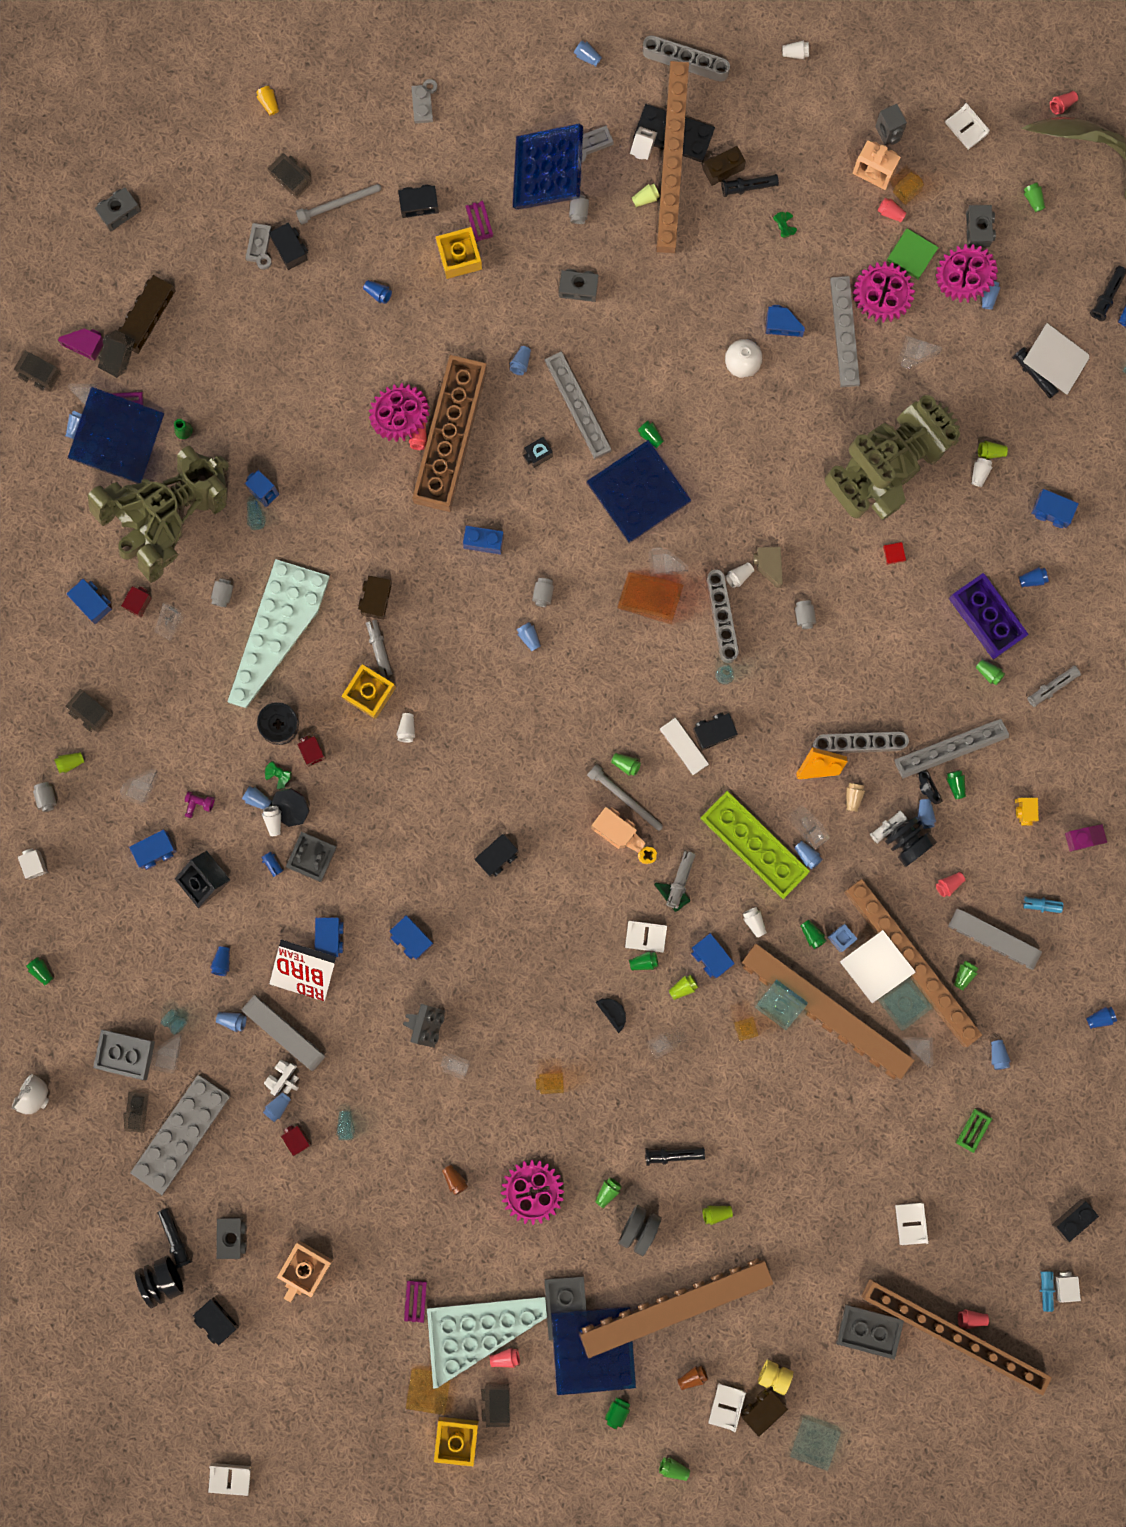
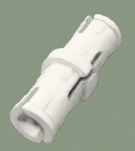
[870,811,908,844]

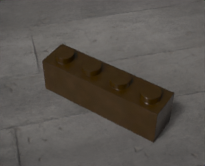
[116,275,176,354]

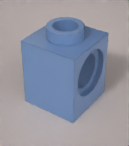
[827,924,857,952]

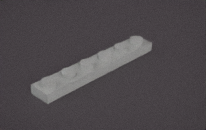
[830,276,860,388]
[545,351,611,460]
[895,719,1009,779]

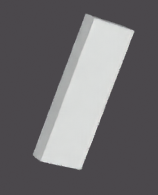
[660,718,709,775]

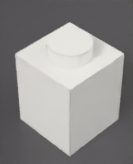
[630,127,657,160]
[18,848,48,880]
[1054,1271,1081,1302]

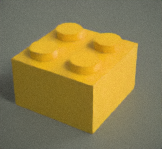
[436,227,482,279]
[341,664,396,720]
[434,1417,479,1467]

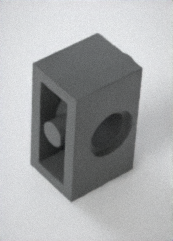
[875,104,907,145]
[95,188,141,232]
[966,205,996,248]
[559,269,599,302]
[216,1217,247,1259]

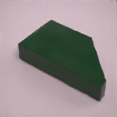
[654,883,691,913]

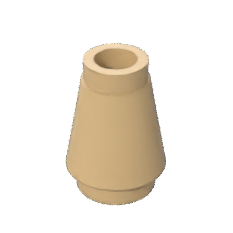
[846,783,865,812]

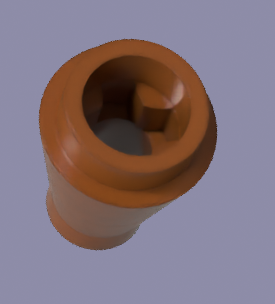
[442,1165,468,1195]
[677,1365,708,1390]

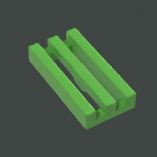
[956,1109,992,1153]

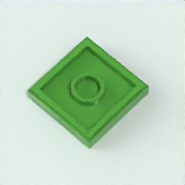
[887,229,939,280]

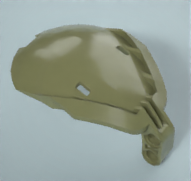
[1021,117,1126,200]

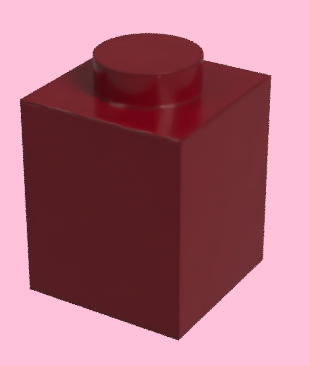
[121,586,152,618]
[297,735,326,767]
[281,1124,312,1156]

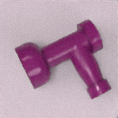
[185,791,215,818]

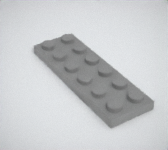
[130,1075,231,1195]

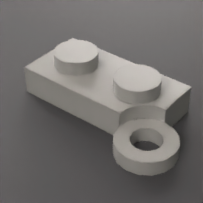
[411,79,437,124]
[572,125,613,163]
[246,223,272,270]

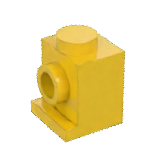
[1015,798,1039,826]

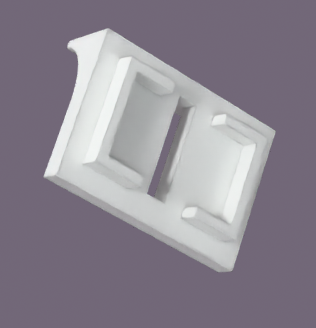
[945,103,990,150]
[625,921,667,953]
[895,1203,928,1245]
[708,1383,746,1432]
[208,1463,251,1496]

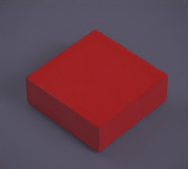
[883,542,906,565]

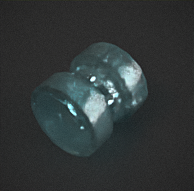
[160,1009,188,1036]

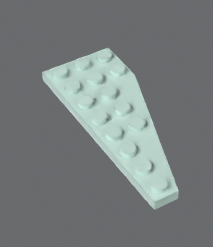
[227,559,330,708]

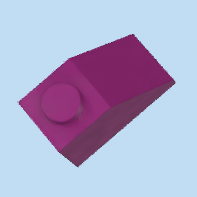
[58,328,105,361]
[1065,824,1107,852]

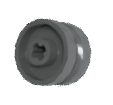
[618,1205,662,1257]

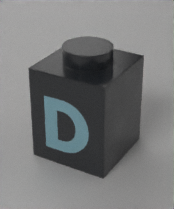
[523,437,553,468]

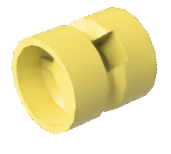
[758,1360,794,1395]

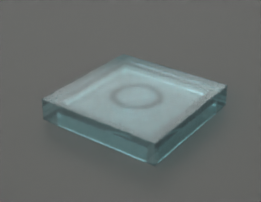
[878,977,933,1031]
[755,979,808,1030]
[790,1418,841,1471]

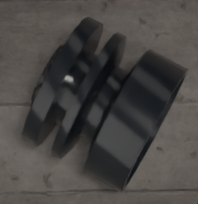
[257,702,299,745]
[885,817,937,867]
[135,1256,184,1308]

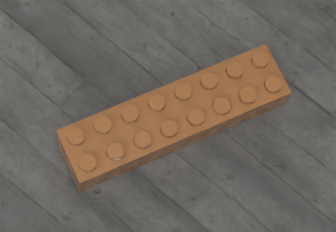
[412,355,487,512]

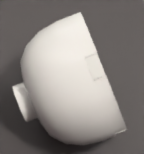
[725,339,762,378]
[12,1074,49,1114]

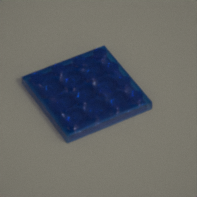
[513,123,583,210]
[67,387,164,484]
[586,440,691,544]
[551,1306,636,1395]

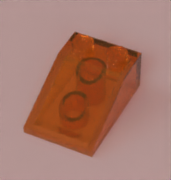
[617,572,684,625]

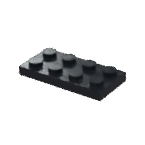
[633,104,715,163]

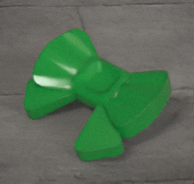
[773,212,797,238]
[265,761,292,789]

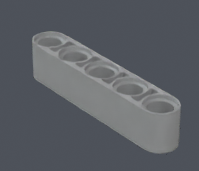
[643,36,730,82]
[706,570,738,663]
[813,732,909,753]
[948,909,1042,970]
[241,995,326,1071]

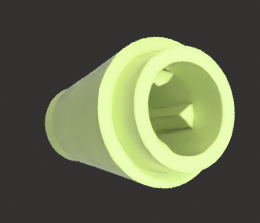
[631,183,660,207]

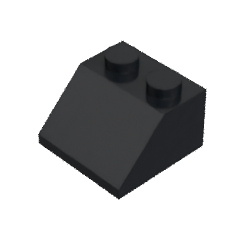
[175,850,230,908]

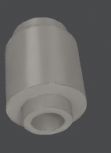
[569,195,589,224]
[211,578,234,608]
[532,578,554,607]
[795,600,816,629]
[33,782,57,812]

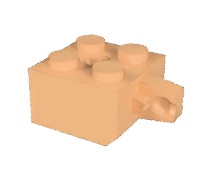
[853,140,901,190]
[591,807,646,853]
[277,1240,333,1302]

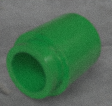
[604,1397,631,1430]

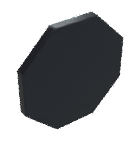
[270,788,310,827]

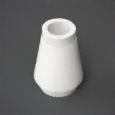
[783,40,809,59]
[971,458,993,487]
[725,562,754,588]
[396,713,415,743]
[262,806,281,836]
[743,907,767,937]

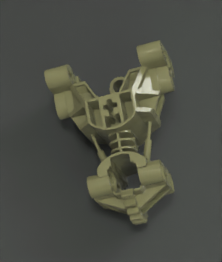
[825,395,960,520]
[88,446,229,583]

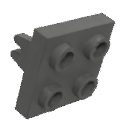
[286,832,337,883]
[403,1004,445,1048]

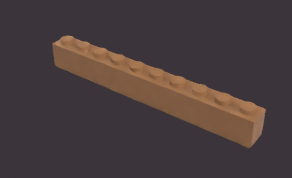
[656,61,689,253]
[844,879,982,1047]
[741,944,915,1080]
[579,1258,773,1358]
[861,1279,1052,1395]

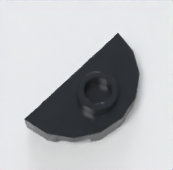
[918,769,943,805]
[595,999,626,1034]

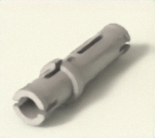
[365,620,393,678]
[1027,666,1081,707]
[666,851,696,909]

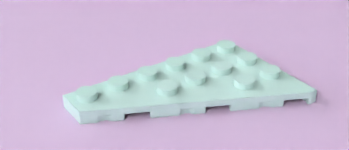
[427,1297,547,1388]

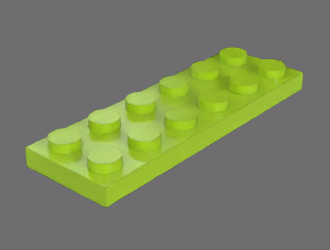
[700,791,810,899]

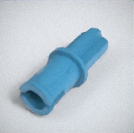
[1023,896,1063,913]
[1040,1271,1056,1312]

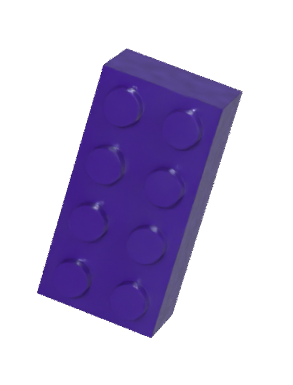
[949,573,1029,660]

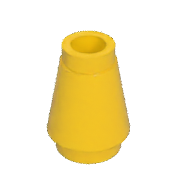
[256,86,279,116]

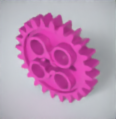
[936,244,998,303]
[853,262,915,323]
[369,383,430,442]
[501,1159,564,1225]

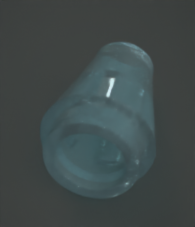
[247,500,266,530]
[715,666,734,684]
[336,1111,356,1141]

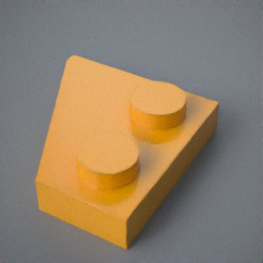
[796,747,848,779]

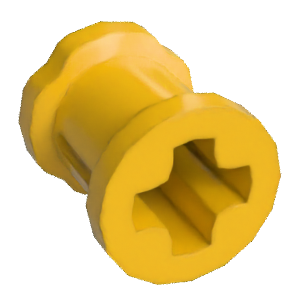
[638,847,657,864]

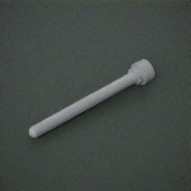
[296,184,381,225]
[587,764,663,831]

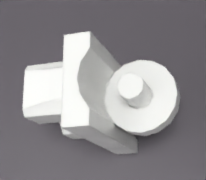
[264,1060,299,1096]

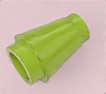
[978,441,1008,459]
[54,752,85,774]
[668,974,699,1000]
[702,1206,733,1225]

